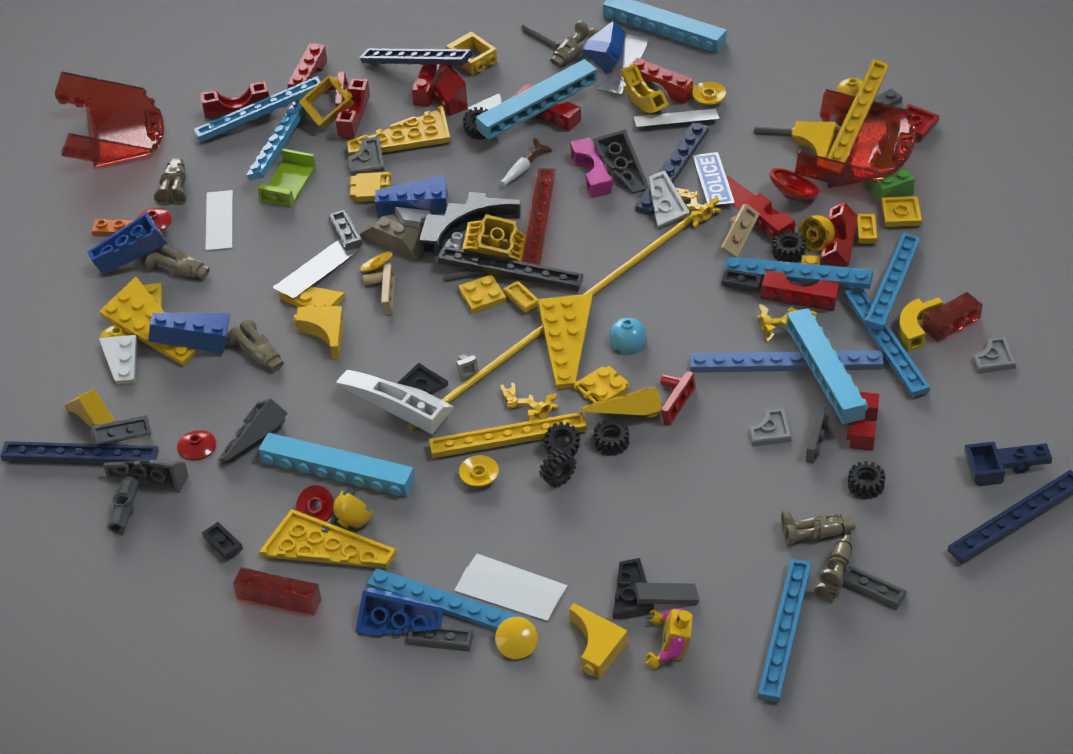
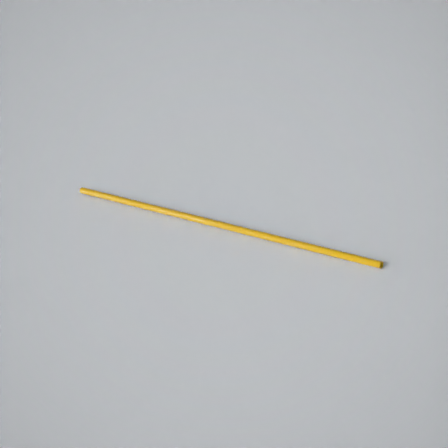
[407,203,708,431]

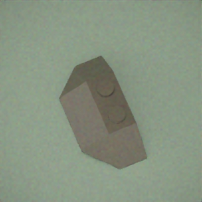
[360,214,423,261]

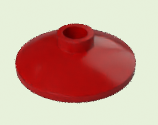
[137,208,172,231]
[177,430,216,461]
[296,485,334,522]

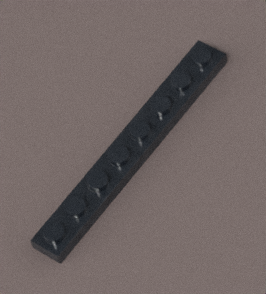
[438,246,584,291]

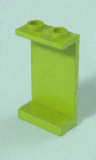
[257,148,316,207]

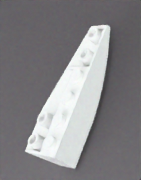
[336,370,454,434]

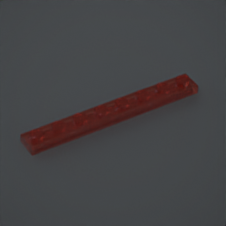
[522,168,556,265]

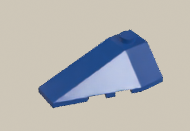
[581,21,625,72]
[355,588,445,636]

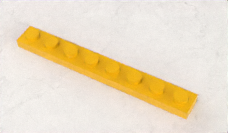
[823,59,889,175]
[429,412,587,459]

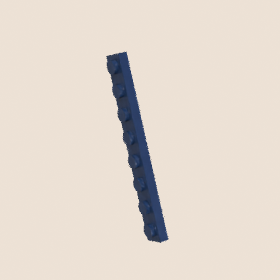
[360,48,473,66]
[635,122,709,216]
[0,441,159,464]
[947,469,1073,564]

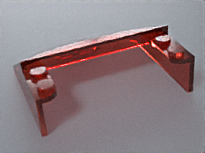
[54,72,164,167]
[794,89,916,188]

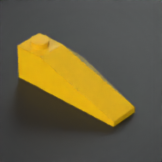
[579,387,662,418]

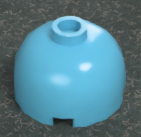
[609,318,647,355]

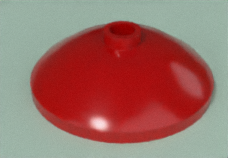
[769,168,820,200]

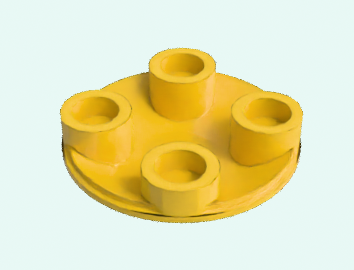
[495,617,538,659]

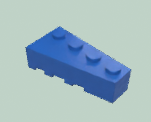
[375,175,448,218]
[87,212,168,275]
[148,313,230,353]

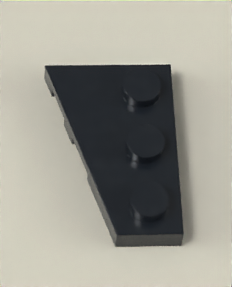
[397,363,448,394]
[613,558,654,619]

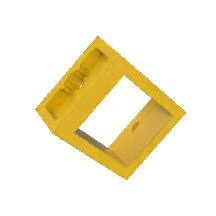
[446,32,497,76]
[299,75,354,129]

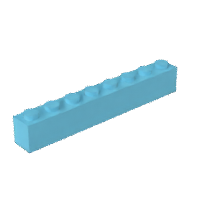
[603,0,727,54]
[476,59,597,140]
[786,308,868,424]
[258,433,415,498]

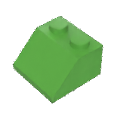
[865,168,915,203]

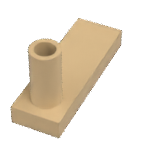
[720,204,760,257]
[363,263,396,315]

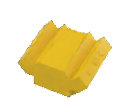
[463,214,527,262]

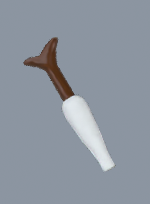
[500,138,552,187]

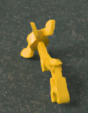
[676,188,721,228]
[757,304,817,343]
[501,383,559,421]

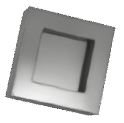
[456,354,479,380]

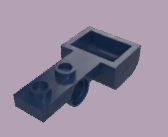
[964,441,1052,486]

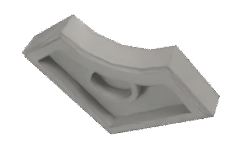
[348,136,385,175]
[394,207,432,228]
[973,337,1016,373]
[749,408,792,446]

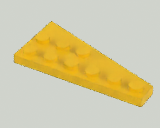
[347,105,451,156]
[99,277,196,366]
[538,293,593,390]
[259,509,397,569]

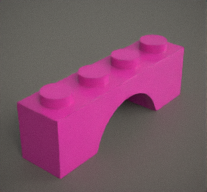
[570,137,614,198]

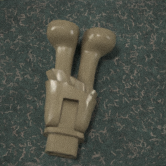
[550,20,599,67]
[154,159,187,205]
[145,244,210,279]
[226,319,284,371]
[781,510,856,545]
[813,535,852,601]

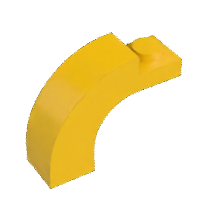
[619,63,669,113]
[898,297,943,352]

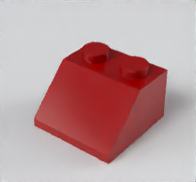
[433,65,468,116]

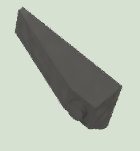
[593,129,649,194]
[218,398,288,462]
[103,459,189,493]

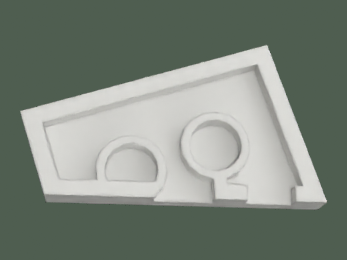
[649,170,690,229]
[99,335,137,385]

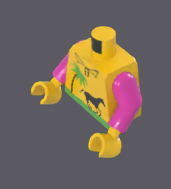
[645,608,693,669]

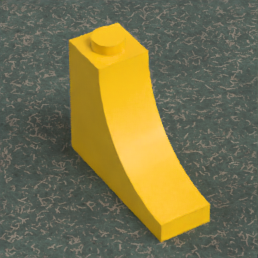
[791,121,839,175]
[293,306,344,359]
[64,389,115,427]
[569,603,628,679]

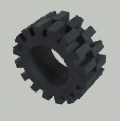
[463,107,488,140]
[772,231,806,263]
[594,419,629,456]
[544,422,580,457]
[539,449,577,488]
[848,461,885,499]

